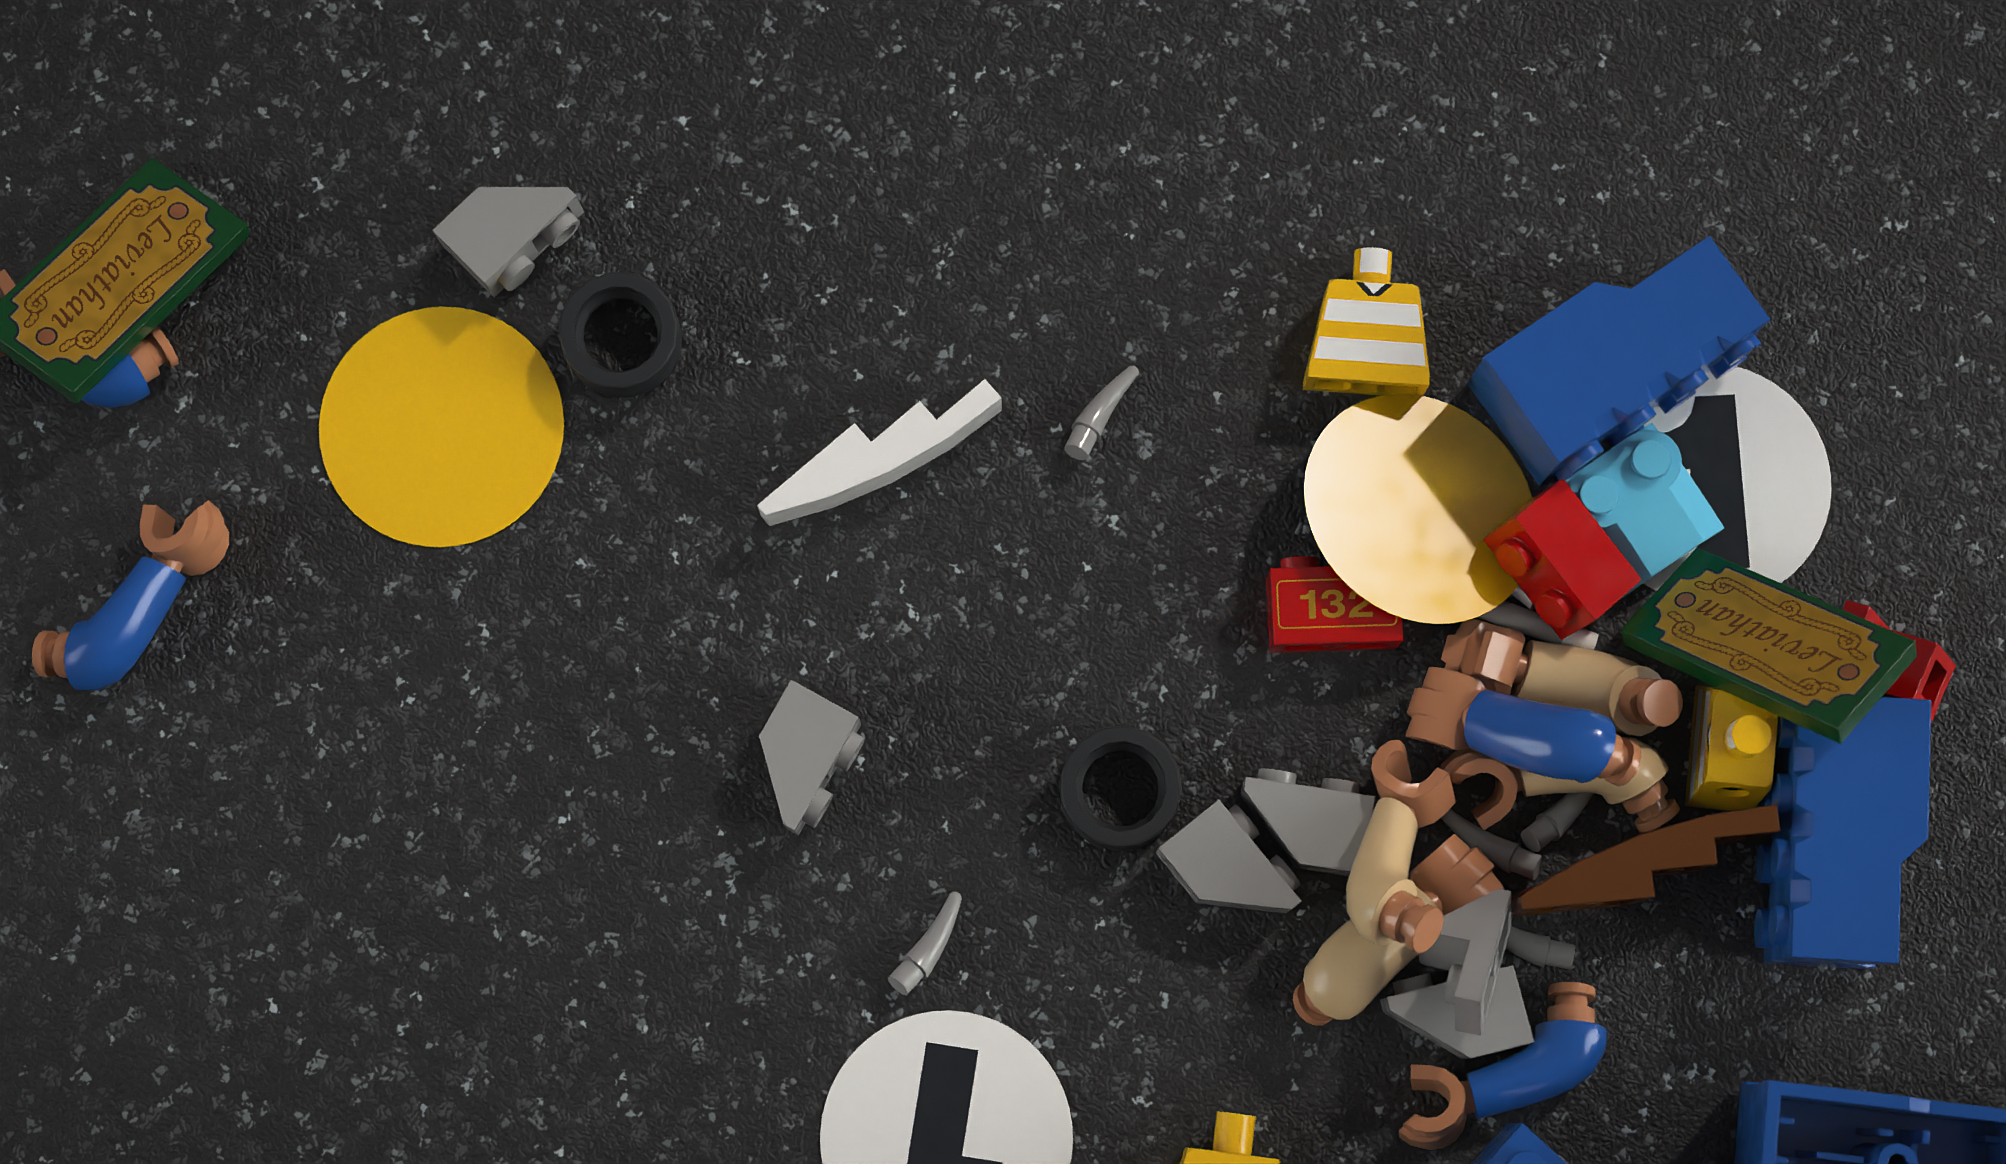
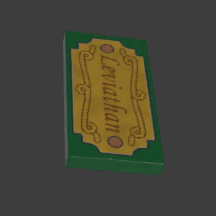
[0,158,249,404]
[1621,547,1917,744]

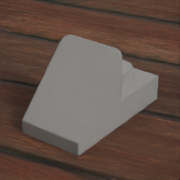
[1419,889,1511,1036]

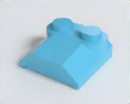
[1565,423,1724,601]

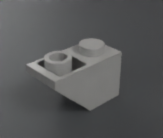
[433,187,584,297]
[759,680,865,836]
[1240,769,1375,877]
[1156,800,1301,913]
[1380,965,1534,1060]

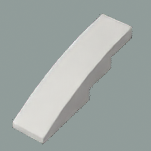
[757,379,1002,526]

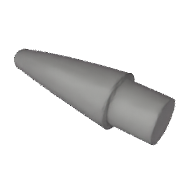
[1064,366,1139,460]
[1521,793,1594,852]
[1441,809,1544,880]
[888,892,962,995]
[1505,926,1575,970]

